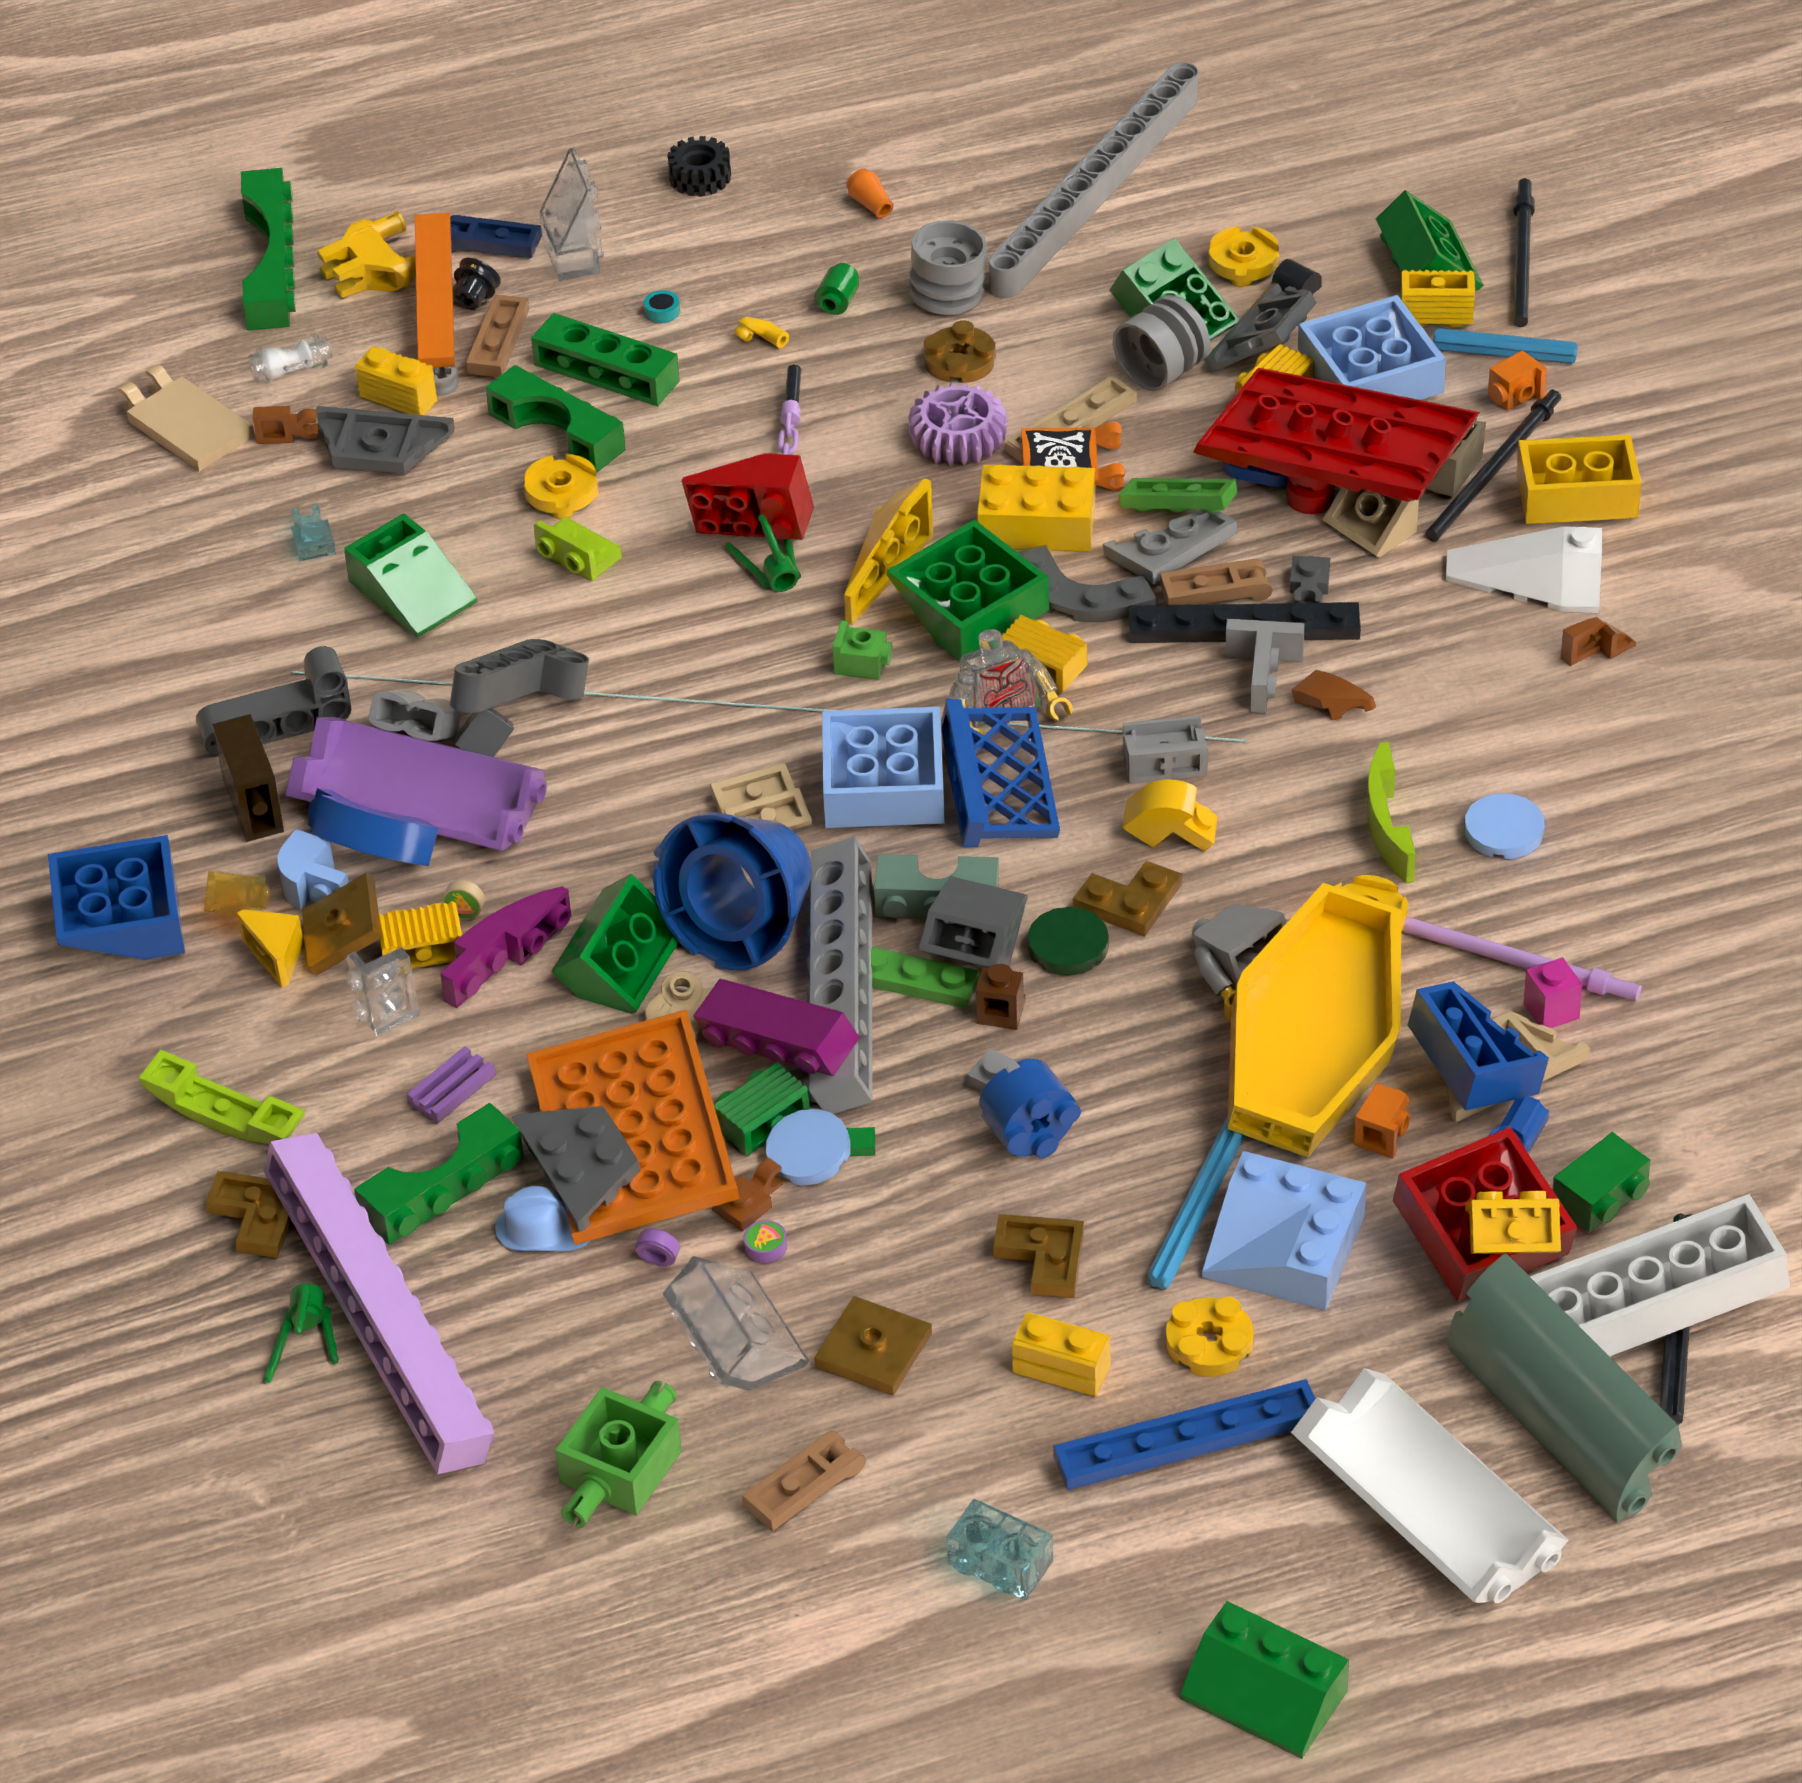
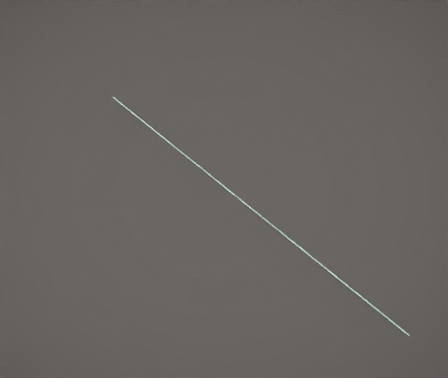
[292,671,1247,742]

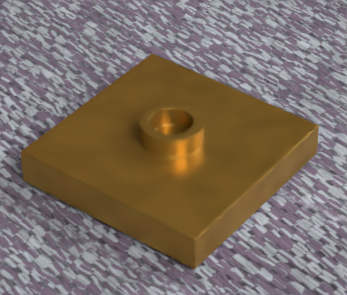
[302,873,382,975]
[814,1296,932,1396]

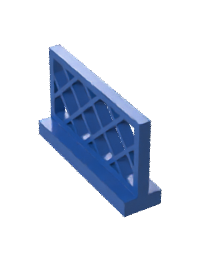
[941,699,1060,847]

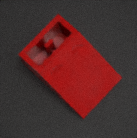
[681,453,814,540]

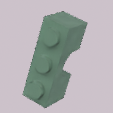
[874,854,999,918]

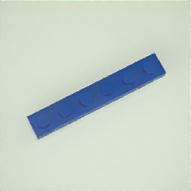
[1053,1379,1316,1490]

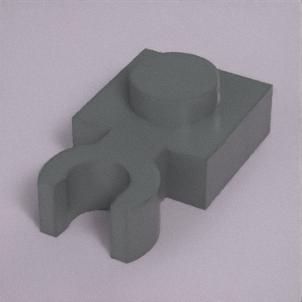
[1290,556,1331,603]

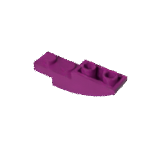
[440,886,572,1008]

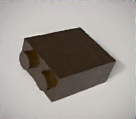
[212,714,284,842]

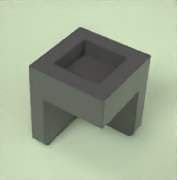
[454,708,514,757]

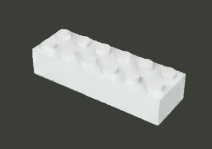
[1530,1194,1790,1356]

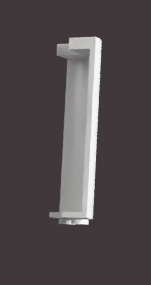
[1291,1368,1569,1603]

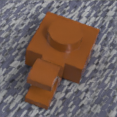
[712,1158,783,1232]

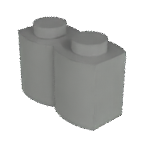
[368,689,462,741]

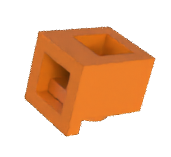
[1488,350,1547,411]
[1354,1083,1411,1159]

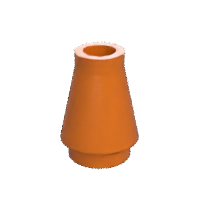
[846,168,894,218]

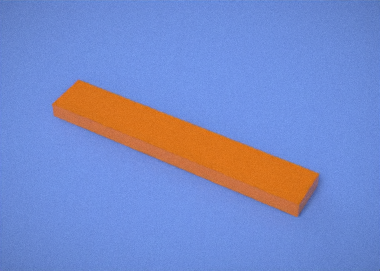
[414,212,455,368]

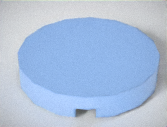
[1465,794,1545,859]
[766,1109,850,1186]

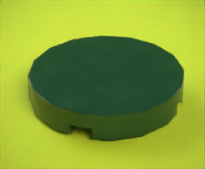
[1027,907,1109,976]

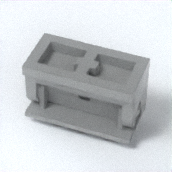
[1123,715,1208,784]

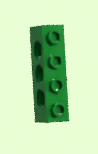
[531,313,680,407]

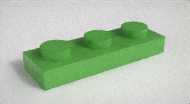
[1118,478,1238,513]
[871,947,980,1008]

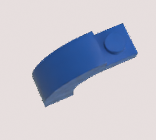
[308,788,438,866]

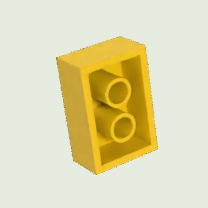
[1516,434,1642,524]
[977,464,1095,552]

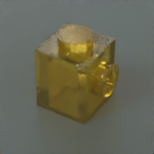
[204,871,270,915]

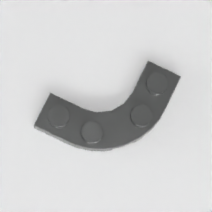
[1017,545,1157,622]

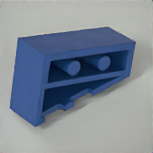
[1407,981,1549,1111]

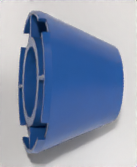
[653,813,812,970]

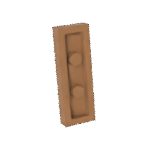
[466,294,530,377]

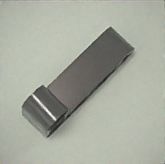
[450,639,589,713]
[196,646,352,755]

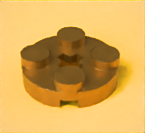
[924,320,996,383]

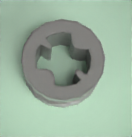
[433,366,459,396]

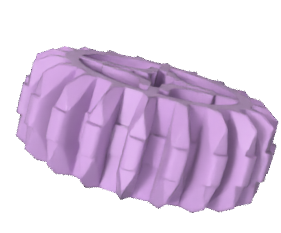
[908,382,1007,466]

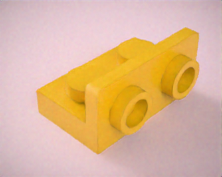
[1465,1191,1561,1254]

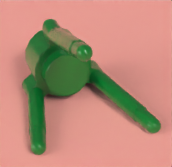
[725,514,801,592]
[264,1284,339,1383]

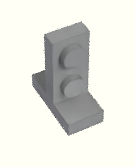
[1226,619,1305,713]

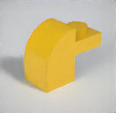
[1122,779,1218,852]

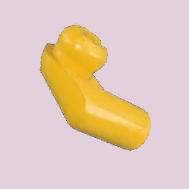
[734,316,789,348]

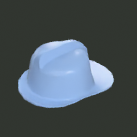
[495,1186,590,1252]

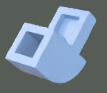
[277,829,349,910]

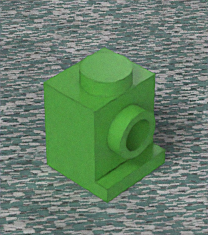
[832,620,893,680]

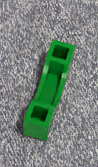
[485,365,626,473]
[354,1102,524,1245]

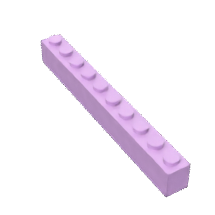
[264,1133,494,1475]

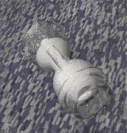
[248,332,332,384]

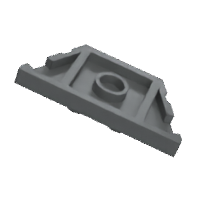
[1204,283,1317,372]
[316,406,455,474]
[512,1106,641,1232]

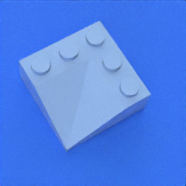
[1298,295,1446,400]
[822,707,945,828]
[1202,1151,1366,1311]

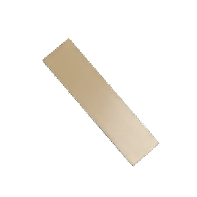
[1004,375,1137,464]

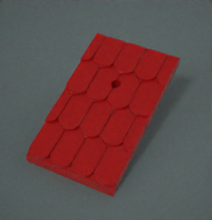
[1193,367,1480,502]

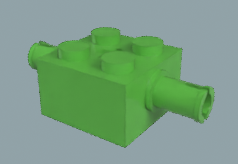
[555,1381,682,1528]

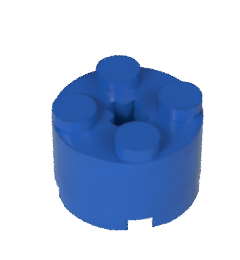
[979,1059,1081,1158]

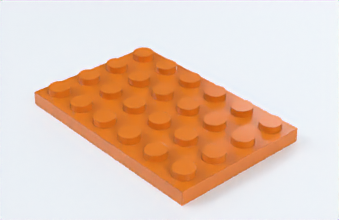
[526,1009,740,1245]

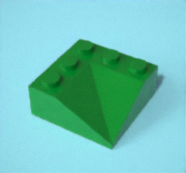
[887,519,1049,663]

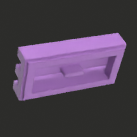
[407,1046,496,1123]

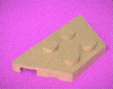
[1445,1011,1590,1123]

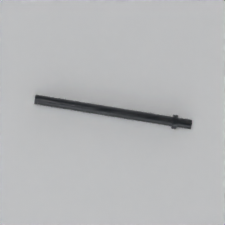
[1425,389,1562,542]

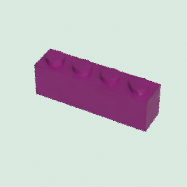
[693,978,860,1076]

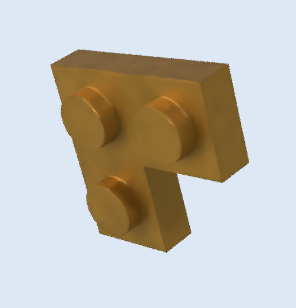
[1073,860,1182,936]
[206,1170,291,1258]
[993,1214,1084,1298]

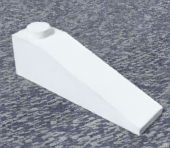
[1446,526,1602,613]

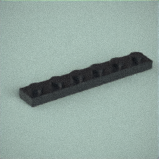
[1129,602,1361,643]

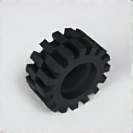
[667,136,731,197]

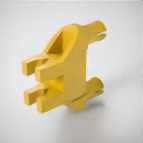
[317,211,416,298]

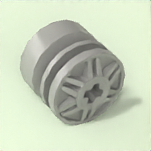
[909,220,987,315]
[1112,294,1210,391]

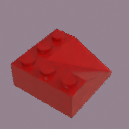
[1392,1127,1577,1302]

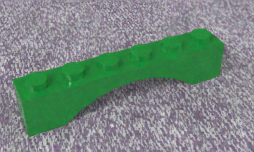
[241,168,296,331]

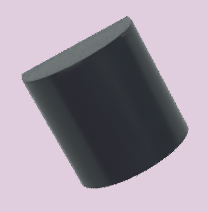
[1271,258,1322,295]

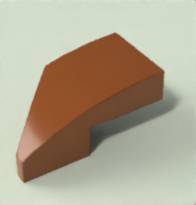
[1561,617,1636,666]
[1291,670,1376,721]

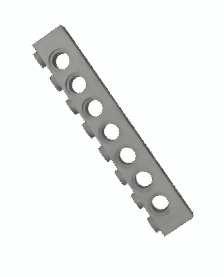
[805,836,873,1114]

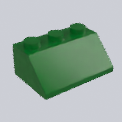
[1375,190,1484,291]
[551,874,679,1014]
[1180,1601,1349,1759]

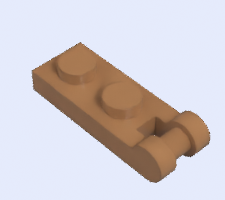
[1160,559,1273,605]
[742,1430,866,1532]

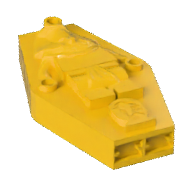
[1228,883,1401,1157]

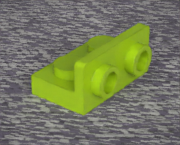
[533,516,622,582]

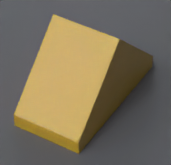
[237,909,304,988]

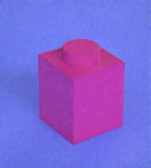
[1523,957,1583,1028]

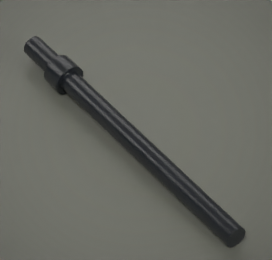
[1513,178,1535,327]

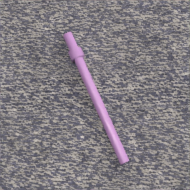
[1403,917,1641,1001]

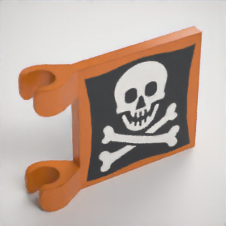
[1021,422,1125,491]

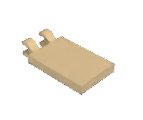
[118,364,255,472]

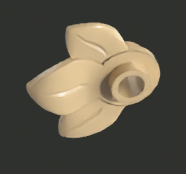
[645,971,711,1040]

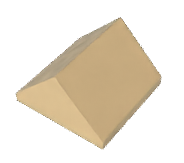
[1322,488,1419,557]

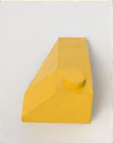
[844,478,933,625]

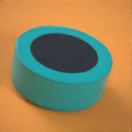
[644,290,680,323]

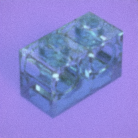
[946,1499,1053,1600]

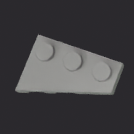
[1102,510,1238,584]

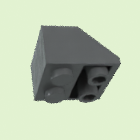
[918,876,1028,968]

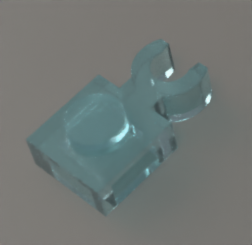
[291,504,336,562]

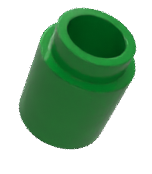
[814,263,859,315]

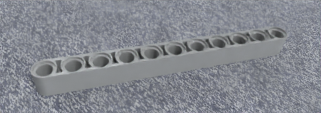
[989,62,1199,298]

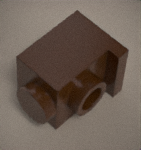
[976,964,1026,1030]

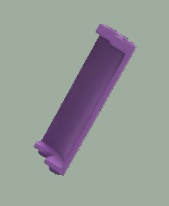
[286,717,547,850]

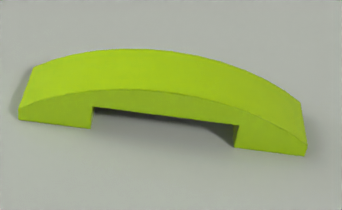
[1367,742,1416,883]
[139,1049,305,1144]

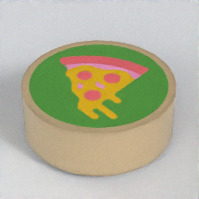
[442,880,485,920]

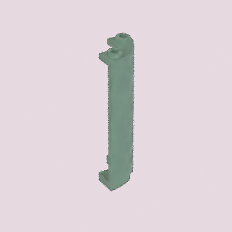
[1448,1253,1682,1523]

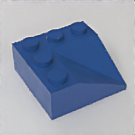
[48,835,185,960]

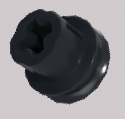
[453,257,501,310]

